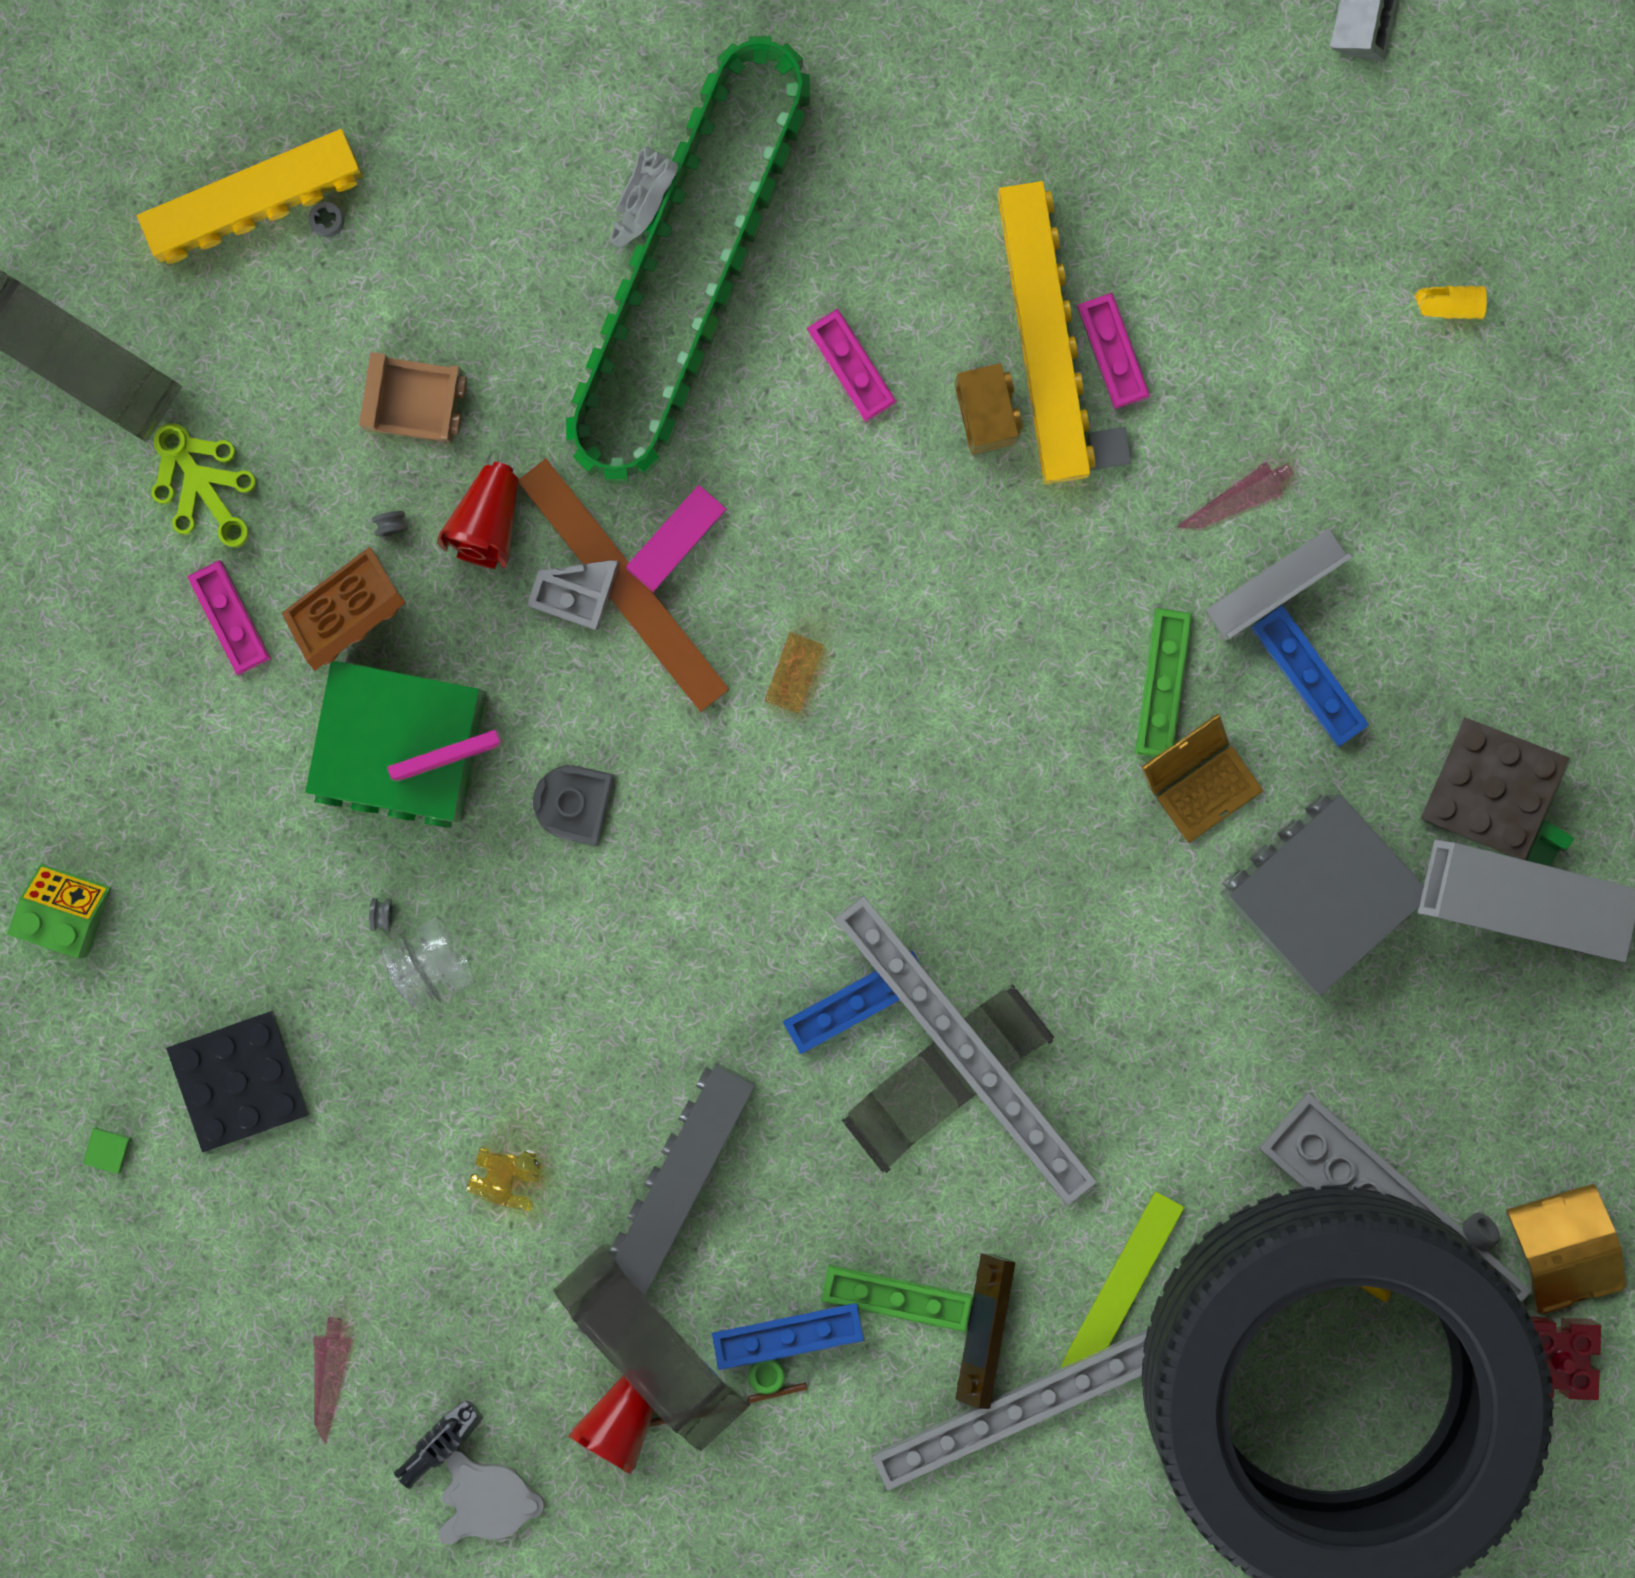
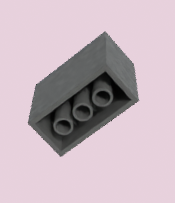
[1220,794,1424,996]

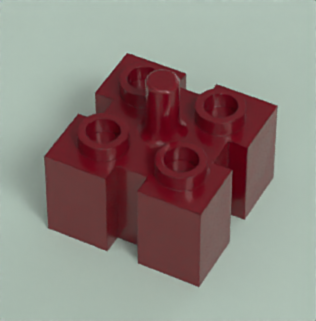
[1530,1316,1601,1400]

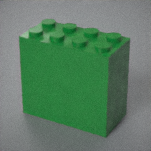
[305,661,487,828]

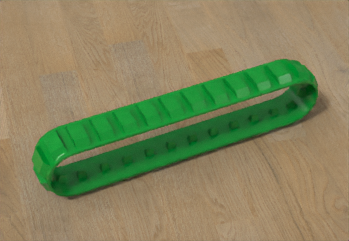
[566,36,810,483]

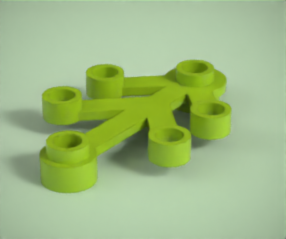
[151,423,257,548]

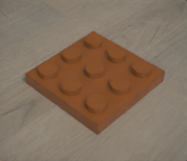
[281,547,406,671]

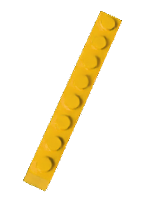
[997,181,1095,485]

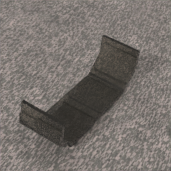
[0,270,182,442]
[841,983,1055,1173]
[553,1243,751,1452]

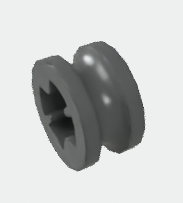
[309,201,344,238]
[372,511,408,537]
[369,898,393,931]

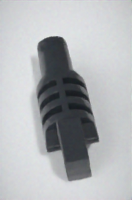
[394,1400,483,1489]

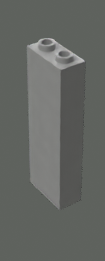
[1418,840,1635,962]

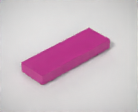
[1077,292,1150,410]
[807,308,897,423]
[626,485,726,593]
[187,560,271,676]
[387,730,503,781]

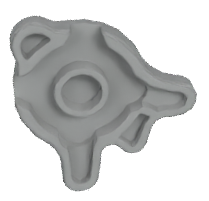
[610,147,678,248]
[439,1450,544,1545]

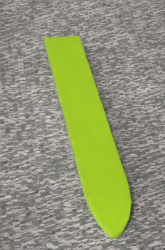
[1061,1191,1185,1368]

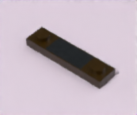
[955,1253,1016,1409]

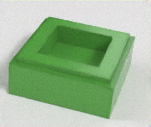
[83,1127,131,1174]

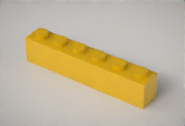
[136,129,364,264]

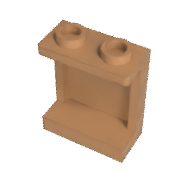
[359,352,467,443]

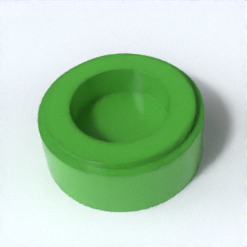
[748,1359,785,1394]

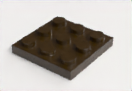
[1421,717,1571,861]

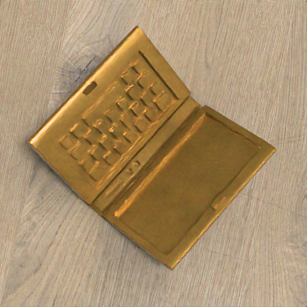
[1141,713,1264,843]
[1506,1183,1626,1314]

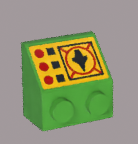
[7,864,111,959]

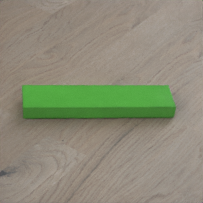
[1134,608,1193,757]
[821,1264,974,1332]

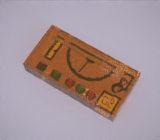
[764,632,824,714]

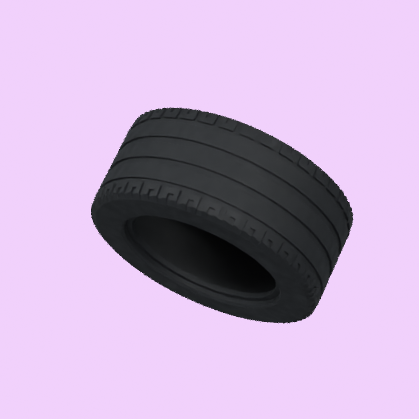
[1142,1185,1554,1578]

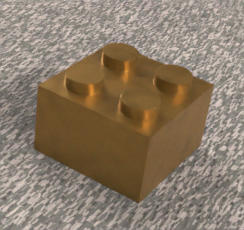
[954,363,1023,455]

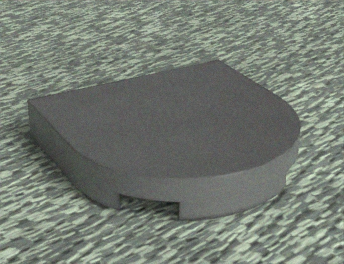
[533,765,615,846]

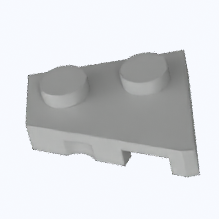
[527,560,620,630]

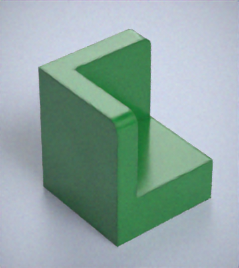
[1527,820,1574,866]

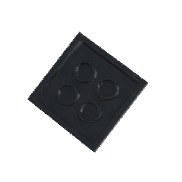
[166,1010,309,1153]

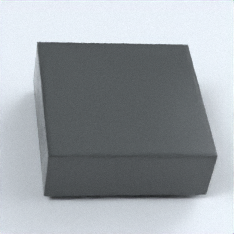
[1088,427,1131,470]

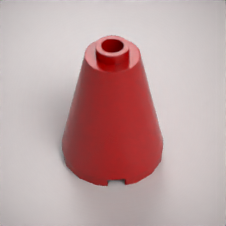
[437,462,518,569]
[568,1365,662,1475]

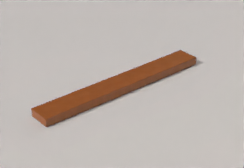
[518,458,730,712]

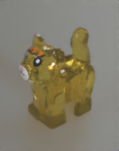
[466,1146,543,1212]

